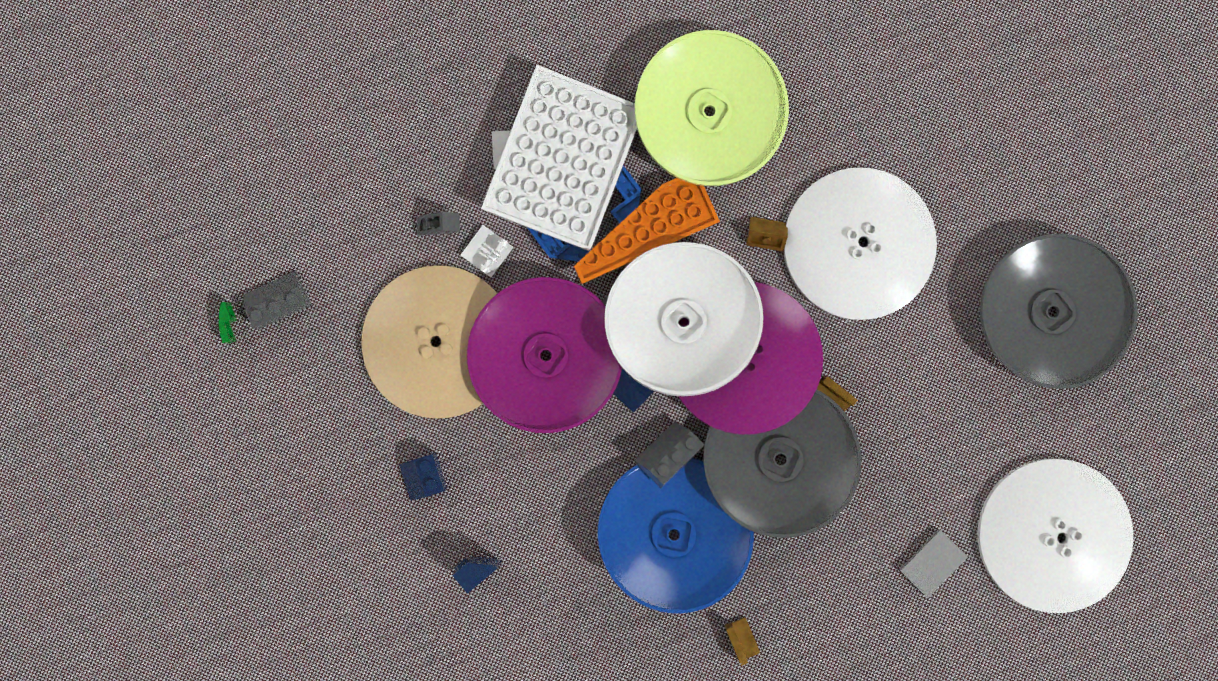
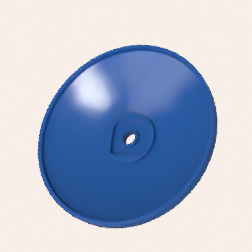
[598,458,754,614]

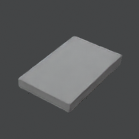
[899,529,968,598]

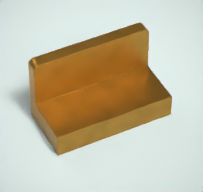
[746,217,788,252]
[817,376,858,412]
[724,617,760,666]

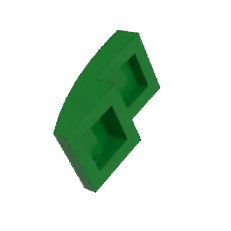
[219,302,237,344]

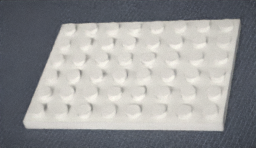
[481,65,637,252]

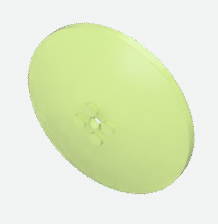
[635,30,789,186]

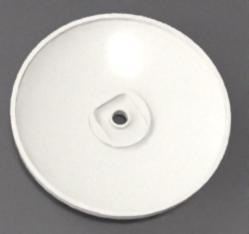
[784,168,937,320]
[605,242,763,396]
[977,458,1133,613]

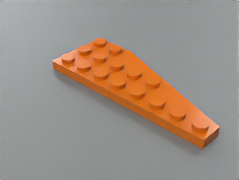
[573,178,720,284]

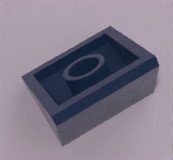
[613,368,654,412]

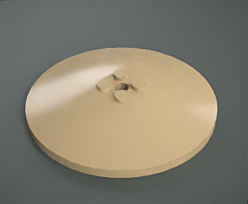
[361,266,498,418]

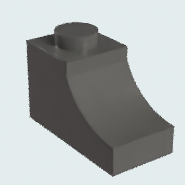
[416,211,460,236]

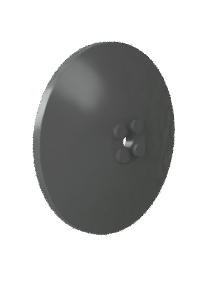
[980,233,1138,389]
[704,389,862,538]

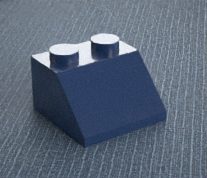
[399,452,448,501]
[452,556,501,594]

